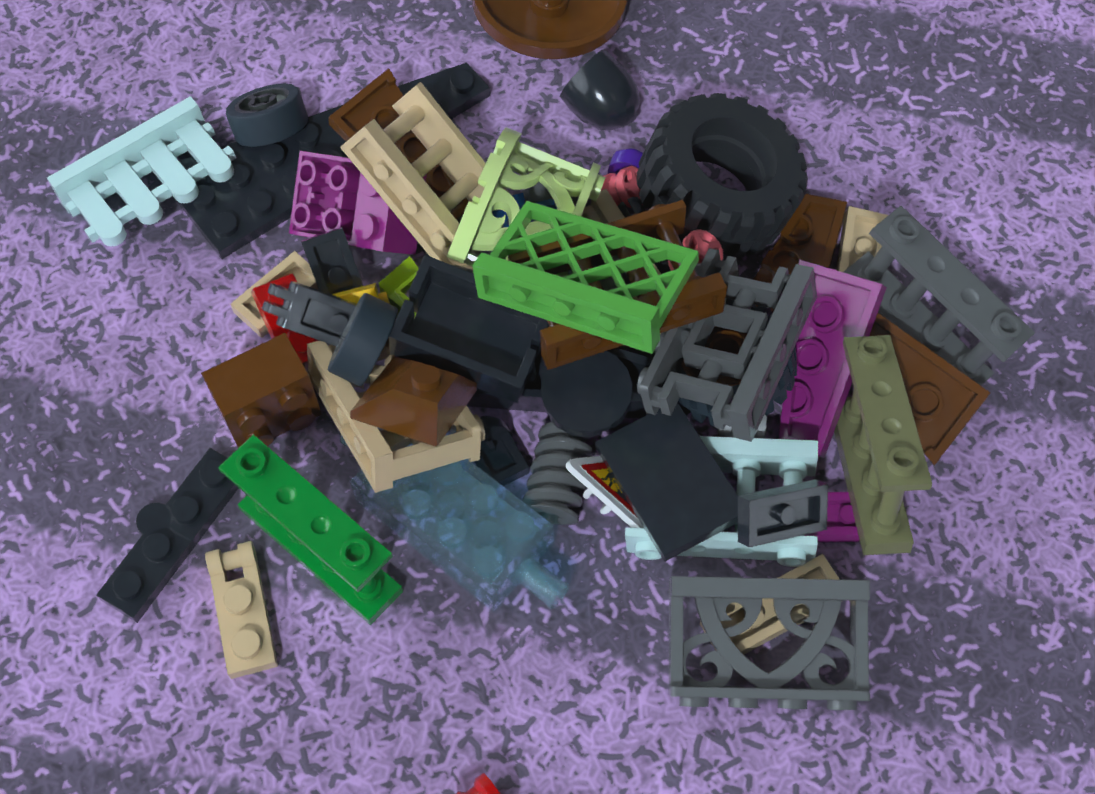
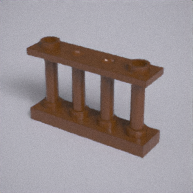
[508,200,727,370]

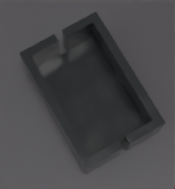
[389,255,549,404]

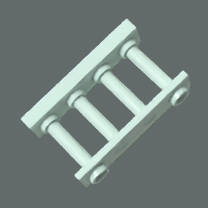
[625,436,818,567]

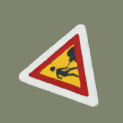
[566,456,644,528]

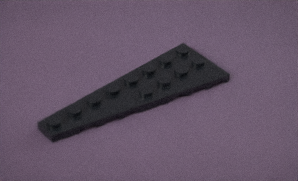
[173,62,490,259]

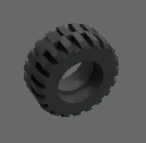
[637,93,808,258]

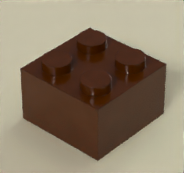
[201,333,322,448]

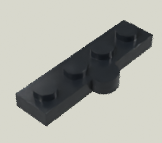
[96,448,239,623]

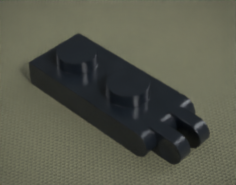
[262,281,357,346]

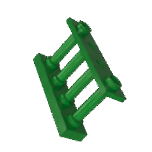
[218,434,403,626]

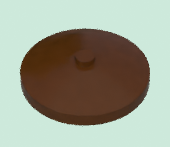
[472,0,627,59]

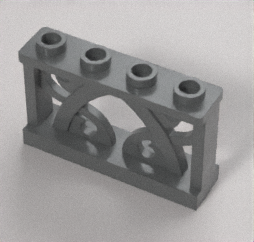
[668,576,870,710]

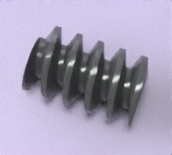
[523,422,593,525]

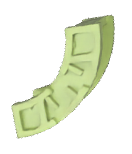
[447,127,606,277]

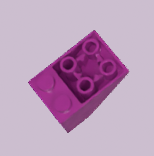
[289,151,427,255]

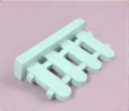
[47,96,236,246]

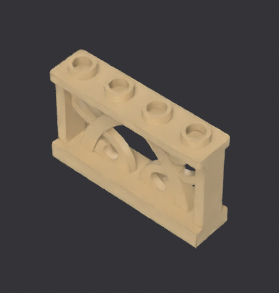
[307,337,485,493]

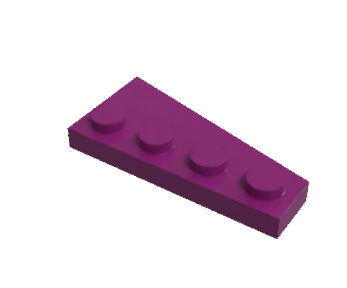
[779,259,887,458]

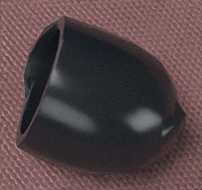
[560,49,640,130]

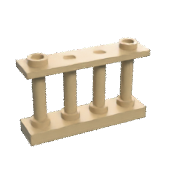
[340,82,509,270]

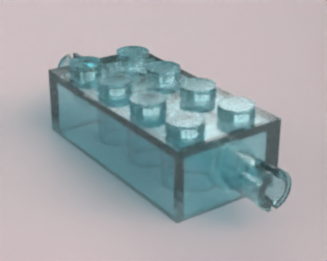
[340,436,570,613]

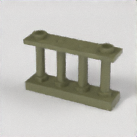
[834,335,933,555]

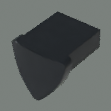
[472,416,529,493]

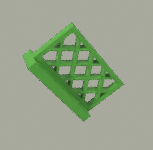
[472,201,699,354]

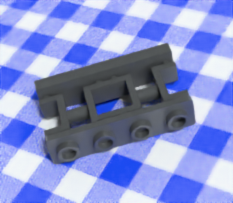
[637,248,817,442]

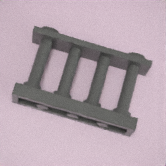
[844,206,1035,386]

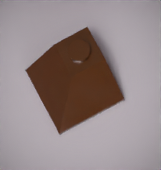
[350,357,477,447]

